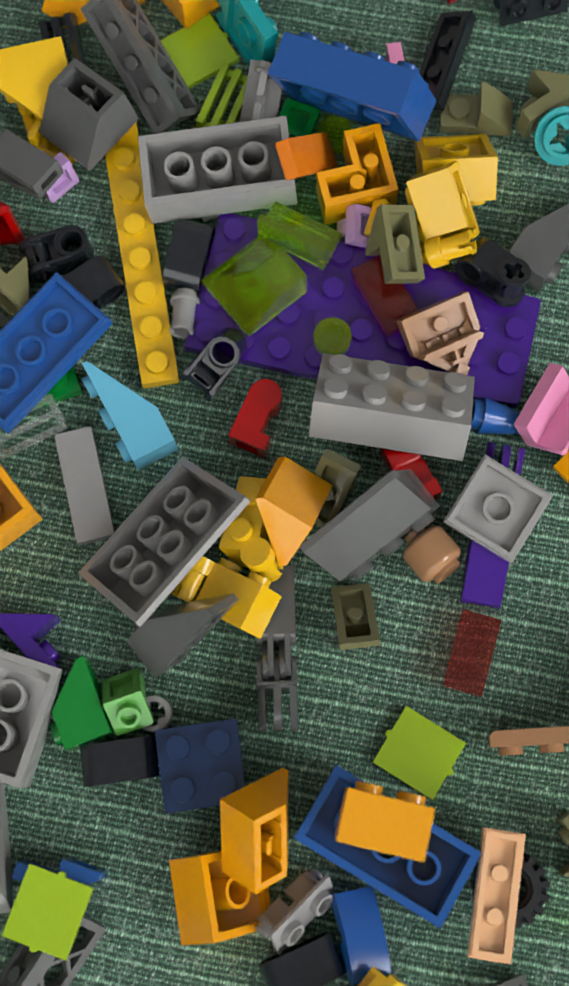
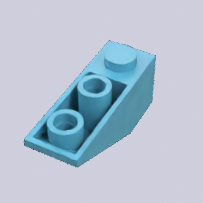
[81,361,178,470]

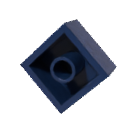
[155,719,247,814]

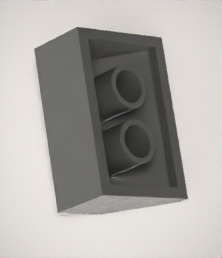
[299,469,440,581]

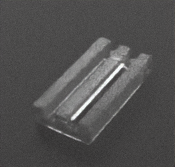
[0,394,69,460]

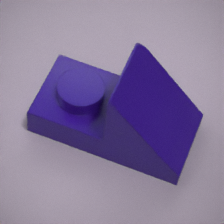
[0,613,64,671]

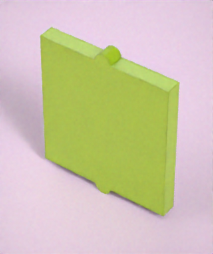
[160,14,240,89]
[372,706,466,800]
[1,863,94,961]

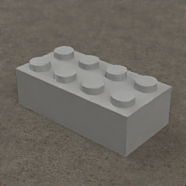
[138,116,298,224]
[308,353,475,461]

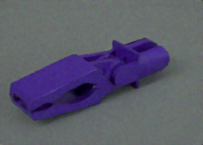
[460,442,525,609]

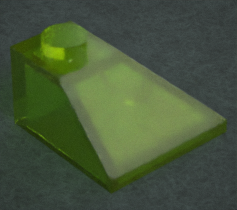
[201,236,307,337]

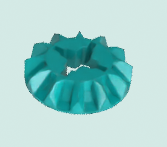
[532,105,569,166]

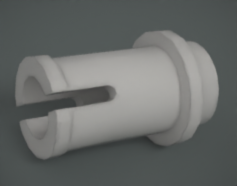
[169,288,200,338]

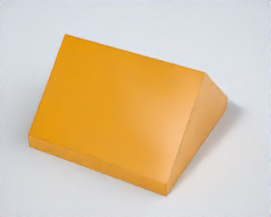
[255,457,333,566]

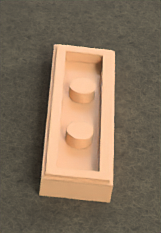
[467,827,526,965]

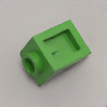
[102,667,153,736]

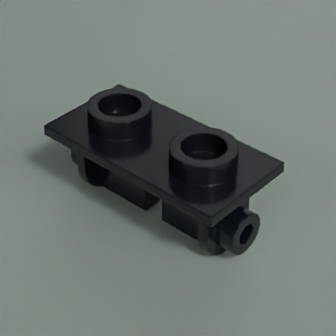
[493,0,569,27]

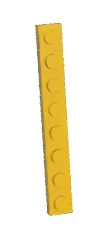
[105,108,180,389]

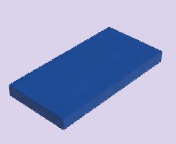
[0,272,113,434]

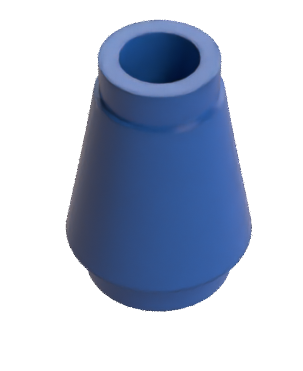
[471,397,520,435]

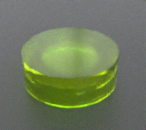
[317,115,353,154]
[313,317,352,355]

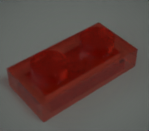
[351,255,418,337]
[441,609,502,698]

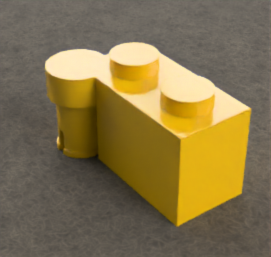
[405,161,480,269]
[219,476,283,582]
[171,556,282,639]

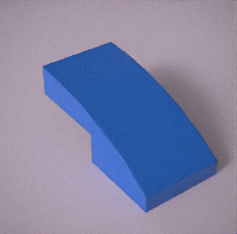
[12,857,107,884]
[331,886,391,986]

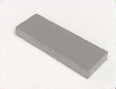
[54,426,115,546]

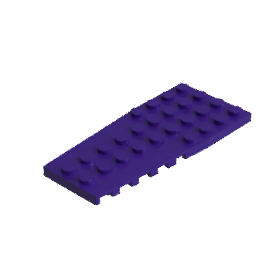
[184,213,541,408]

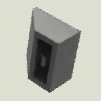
[39,58,139,172]

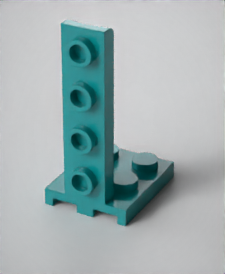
[215,0,278,66]

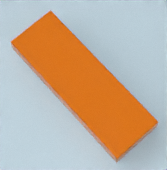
[275,132,338,181]

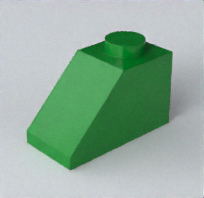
[50,656,115,751]

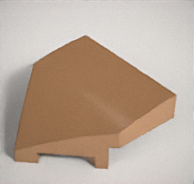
[396,291,484,375]

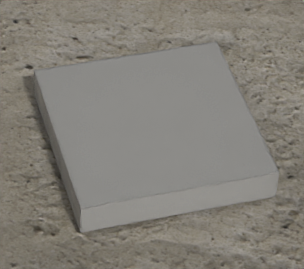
[443,455,553,564]

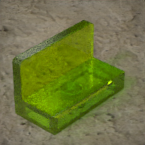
[257,201,341,270]

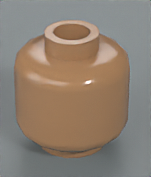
[403,525,461,584]

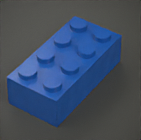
[267,32,437,142]
[294,765,481,929]

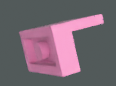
[514,363,569,455]

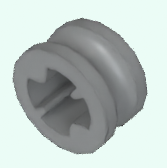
[143,695,173,732]

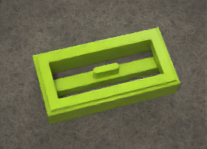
[196,63,248,128]

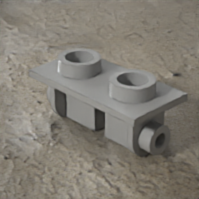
[239,59,282,122]
[255,868,335,955]

